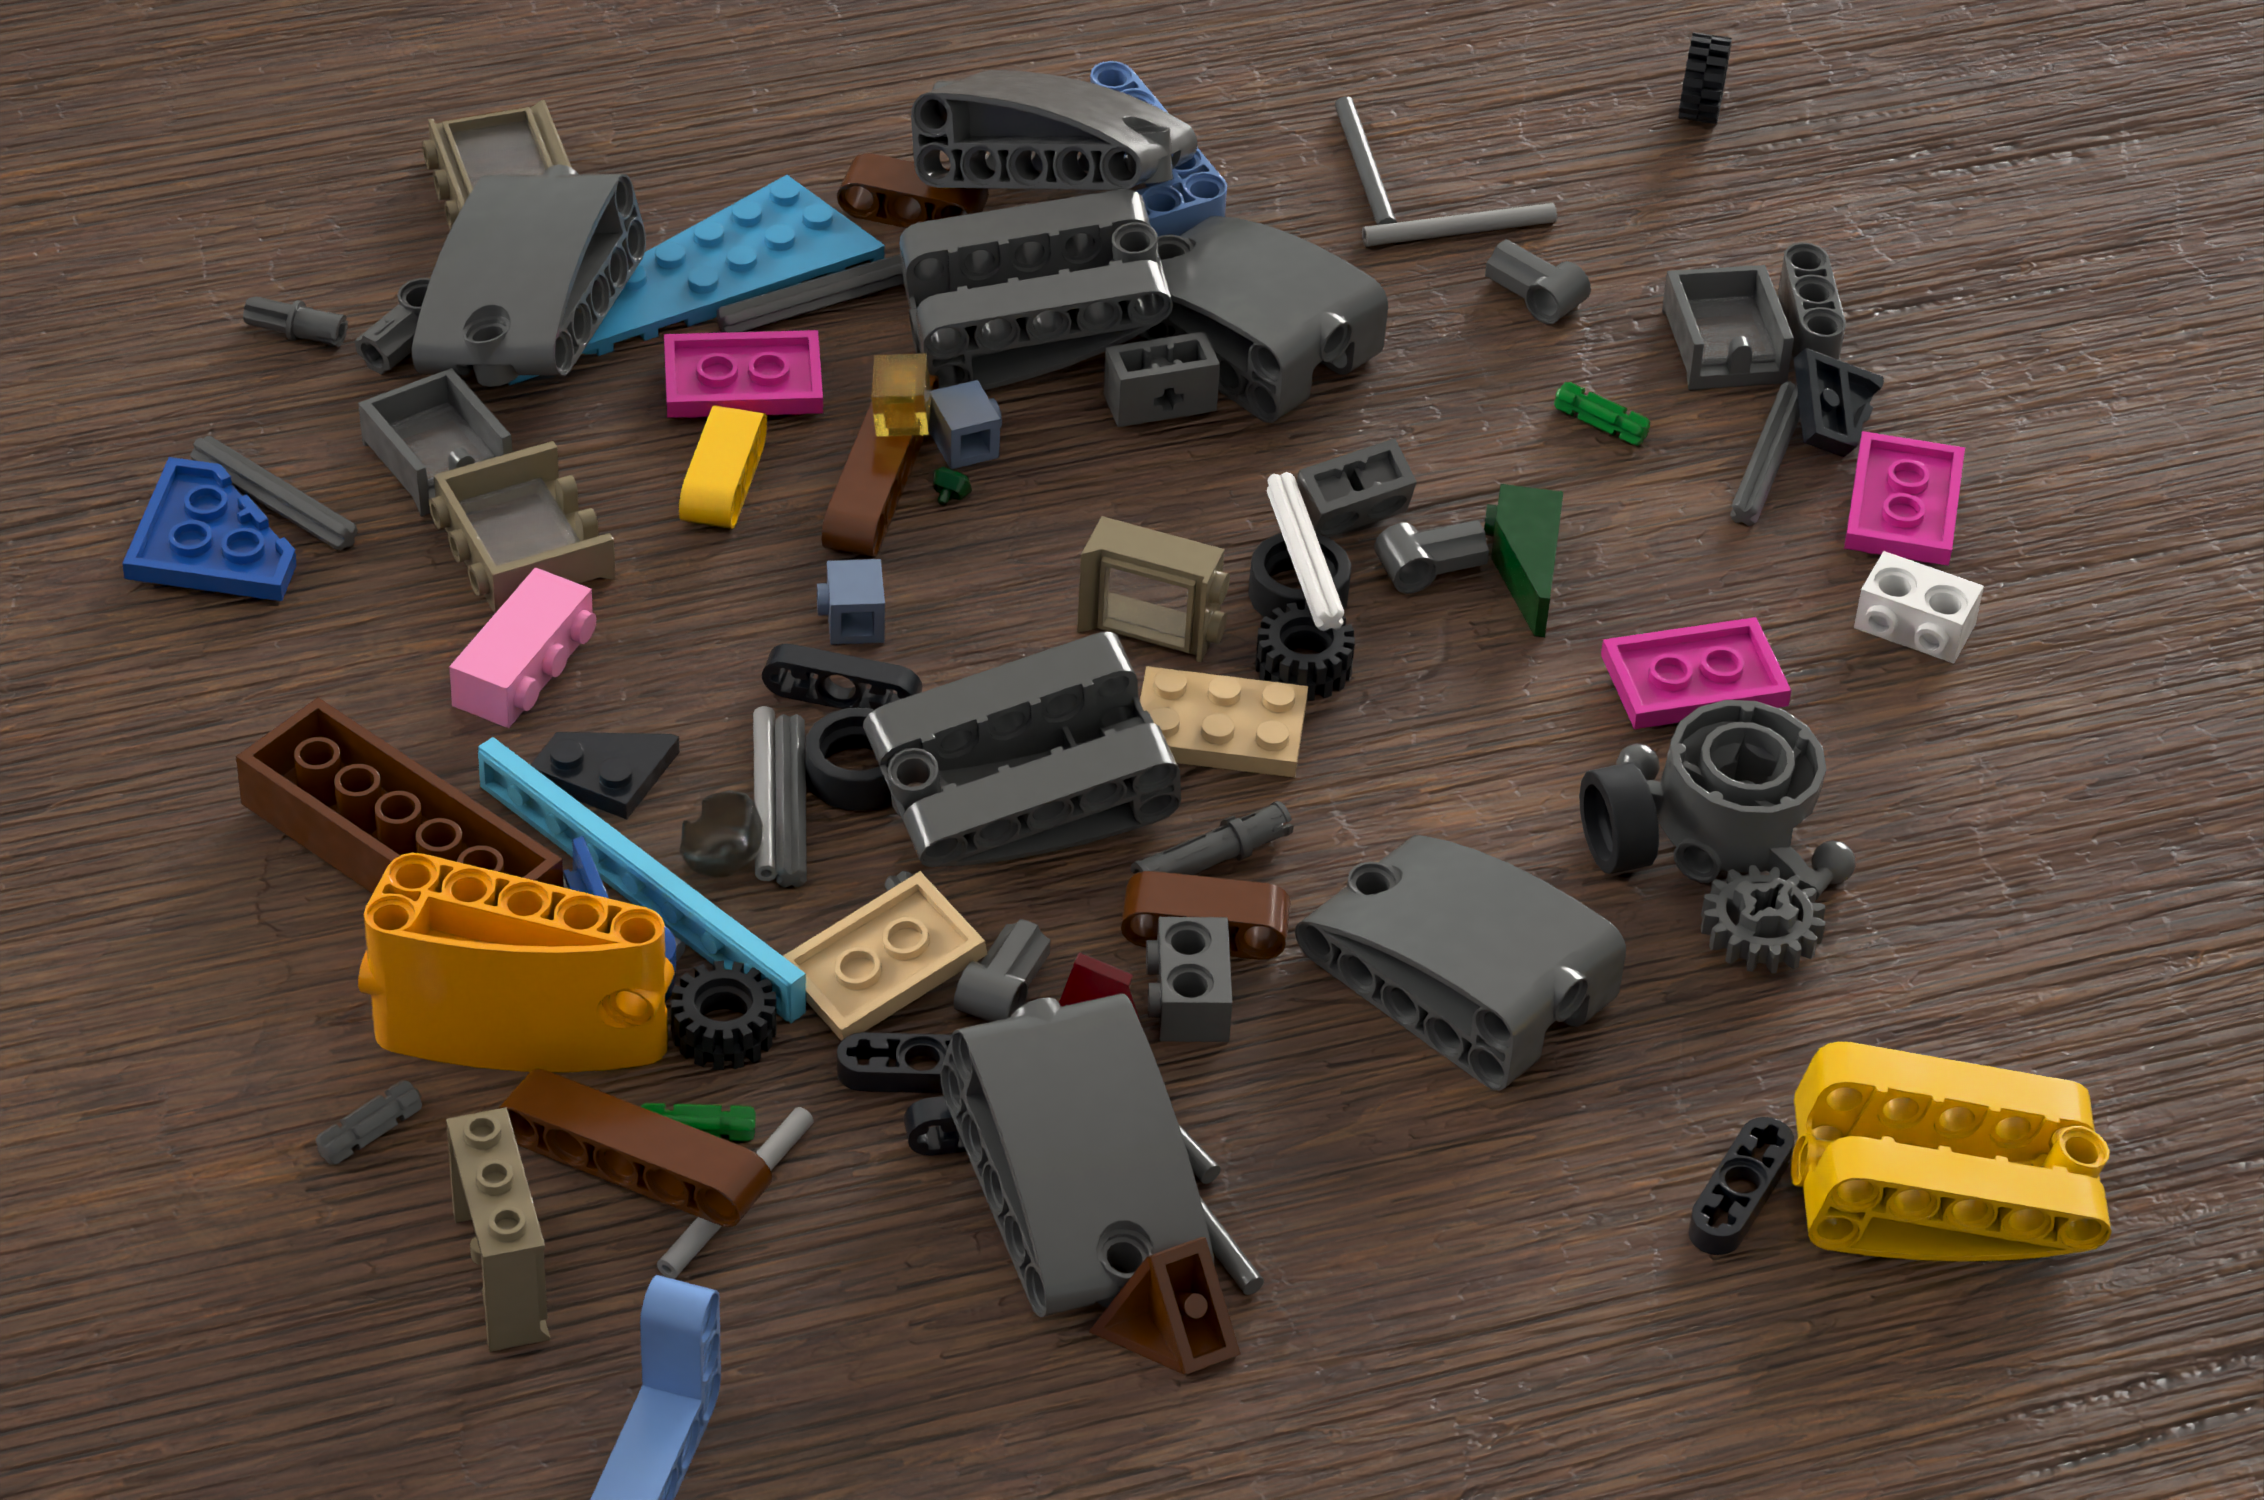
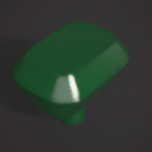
[933,467,972,506]

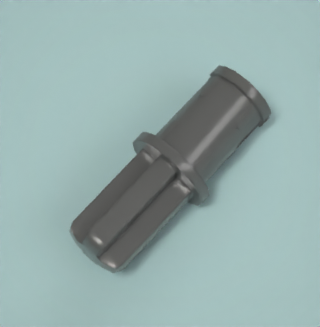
[243,296,348,347]

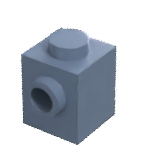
[928,380,1002,469]
[817,559,885,645]

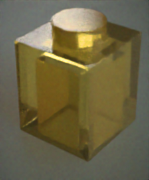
[871,353,931,437]

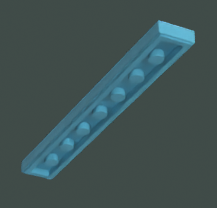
[478,737,806,1023]

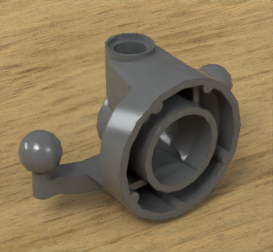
[1616,700,1856,900]

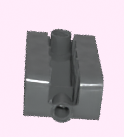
[911,70,1198,190]
[412,164,646,387]
[899,189,1173,390]
[1139,216,1388,423]
[863,632,1181,867]
[1295,835,1626,1091]
[941,994,1214,1317]

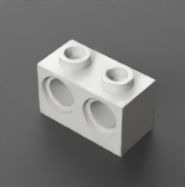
[1854,551,1984,663]

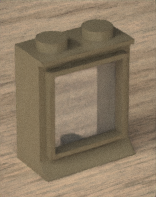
[1077,516,1230,662]

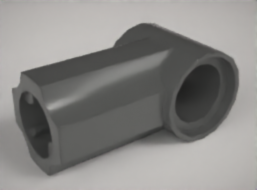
[1485,239,1591,324]
[355,278,430,375]
[1374,520,1489,594]
[954,919,1051,1022]

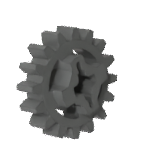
[1701,865,1826,973]

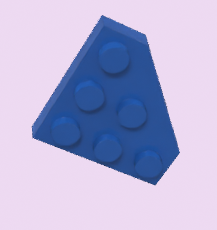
[122,457,297,601]

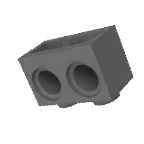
[1296,438,1417,538]
[1146,917,1232,1042]

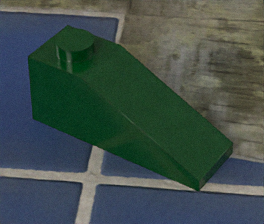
[1484,484,1564,638]

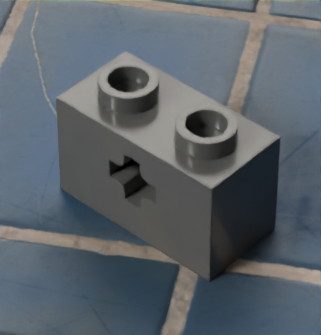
[1103,331,1220,427]

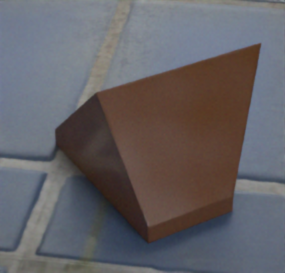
[1089,1237,1241,1375]

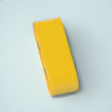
[679,405,767,529]

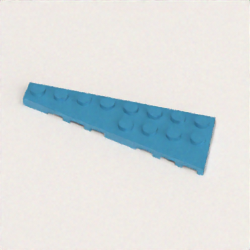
[508,175,885,385]

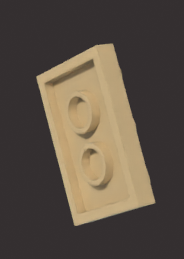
[1140,666,1308,778]
[783,871,988,1041]

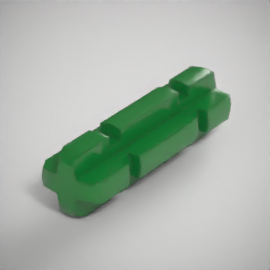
[1554,382,1651,446]
[641,1103,756,1142]

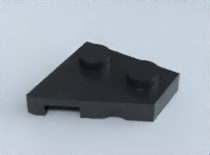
[1794,348,1884,457]
[530,732,680,820]

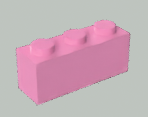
[449,567,596,728]

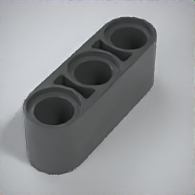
[1778,242,1846,360]

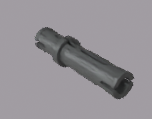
[1131,801,1294,875]

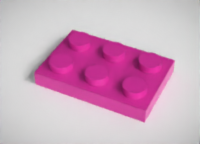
[664,330,823,418]
[1844,431,1965,566]
[1601,617,1792,729]

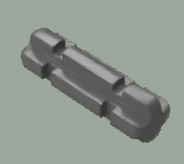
[316,1080,422,1165]

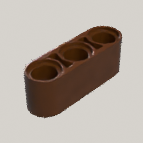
[837,153,989,228]
[1121,871,1291,960]

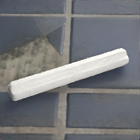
[1266,472,1344,631]

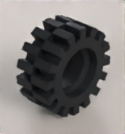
[1678,32,1732,124]
[1255,602,1355,701]
[670,961,777,1070]

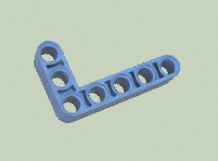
[1090,61,1227,237]
[590,1275,721,1500]

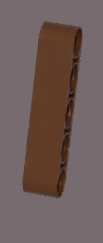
[822,367,939,557]
[498,1069,772,1227]

